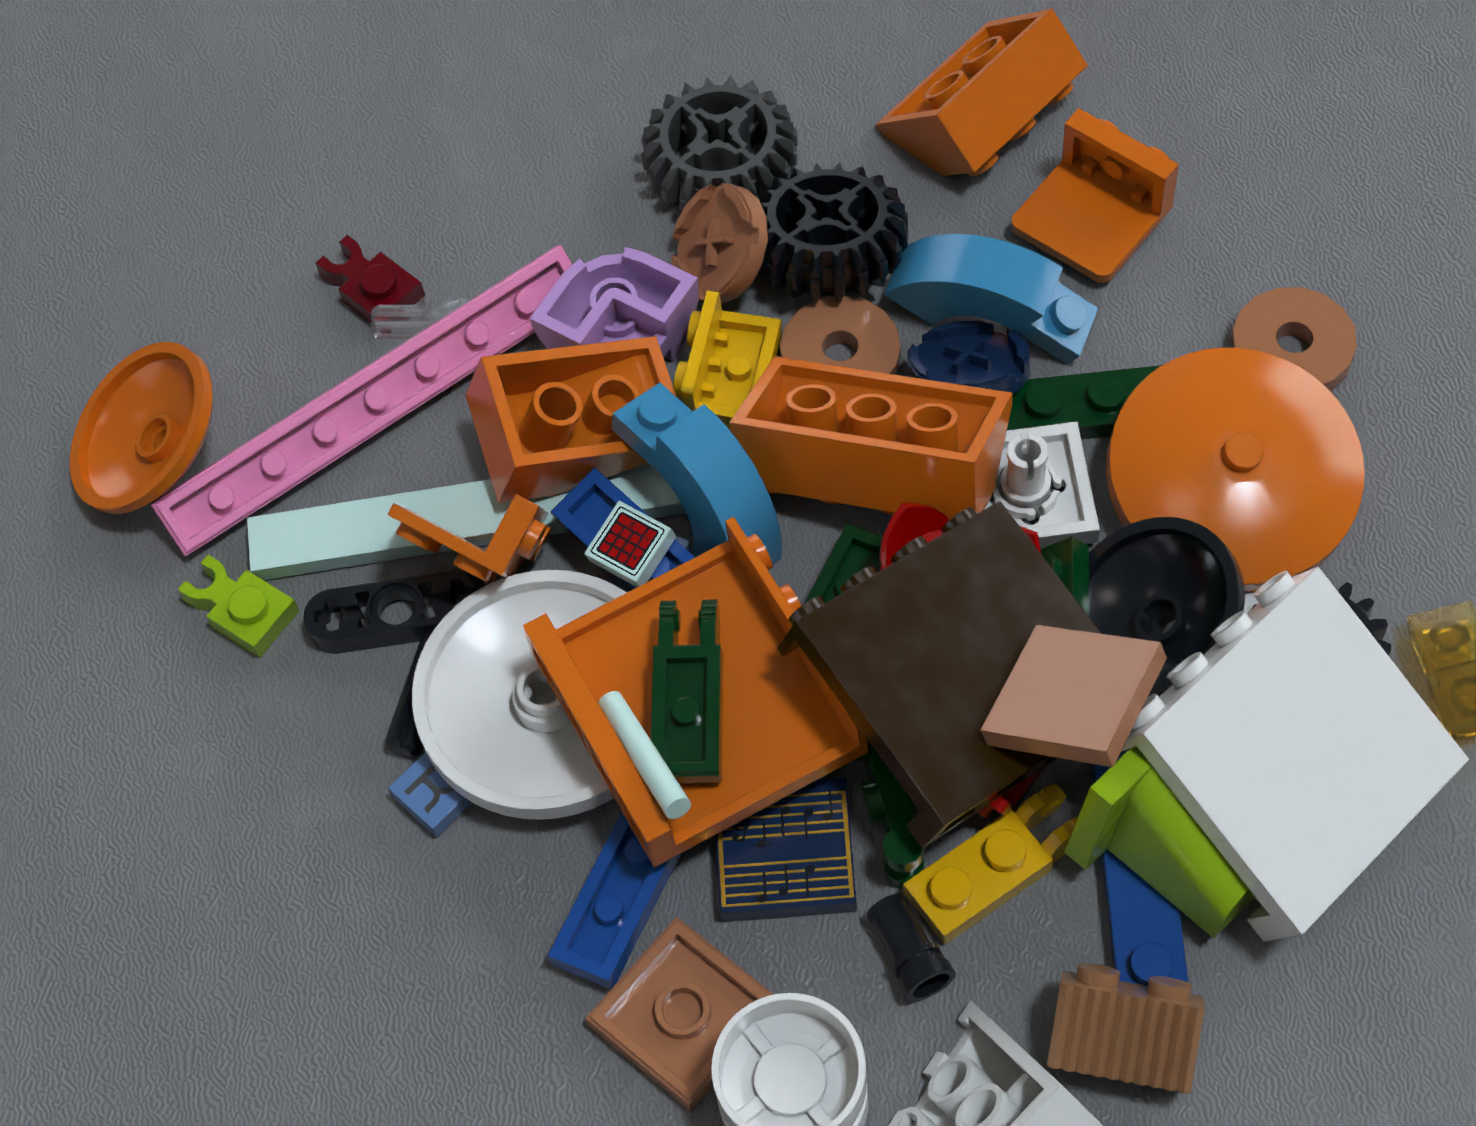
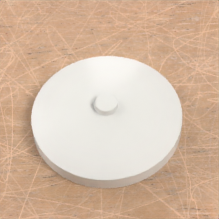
[412,570,627,820]

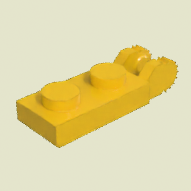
[903,784,1079,944]

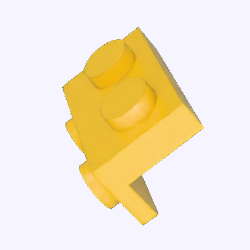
[674,290,782,430]

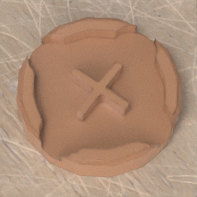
[671,183,768,304]

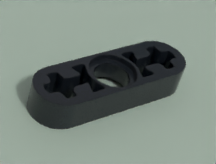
[303,570,485,654]

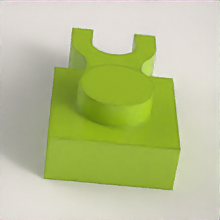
[178,554,299,658]

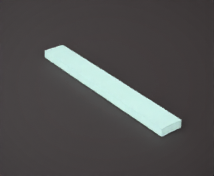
[247,463,686,580]

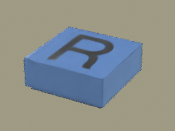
[388,752,472,838]

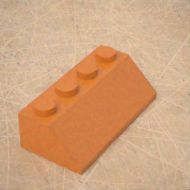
[729,356,1012,520]

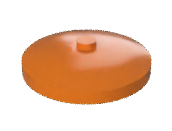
[1106,348,1365,593]

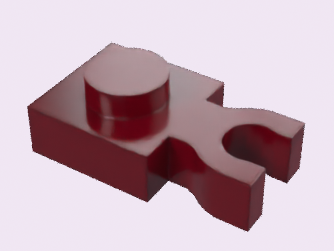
[315,235,425,333]

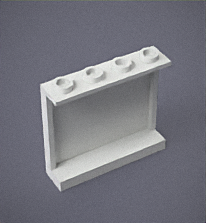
[1122,566,1469,942]

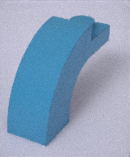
[884,234,1098,364]
[612,382,782,564]

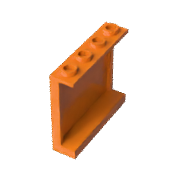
[522,516,868,867]

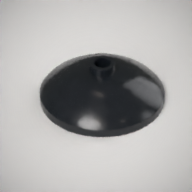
[1089,517,1245,697]

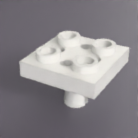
[984,422,1100,548]

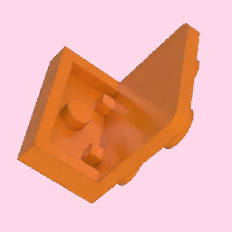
[1011,108,1179,283]
[387,494,552,583]

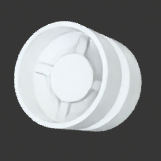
[711,993,868,1126]

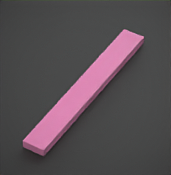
[149,244,572,556]

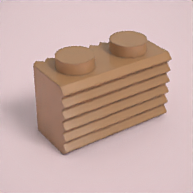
[1047,963,1205,1094]

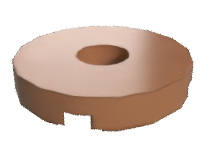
[1230,287,1357,392]
[779,296,901,374]

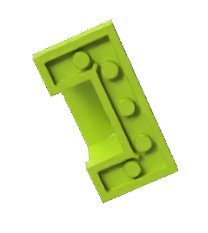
[1064,746,1259,939]

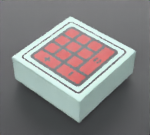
[584,501,677,587]

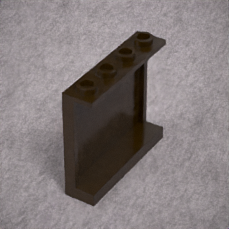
[777,501,1102,848]

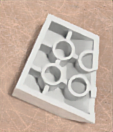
[888,1000,1103,1126]

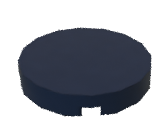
[907,320,1030,394]

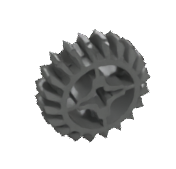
[641,75,798,211]

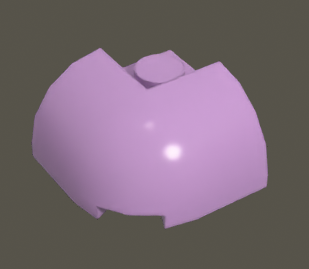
[529,247,699,361]

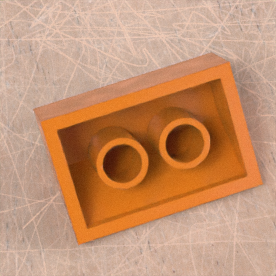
[875,8,1088,177]

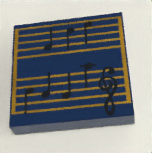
[716,777,857,921]

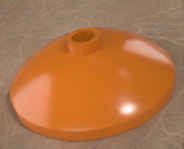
[69,342,213,514]

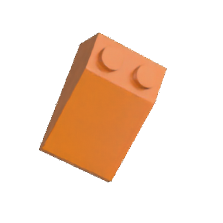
[465,336,677,503]

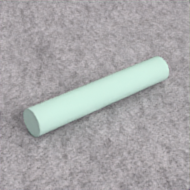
[598,691,691,819]

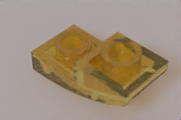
[1406,600,1476,740]

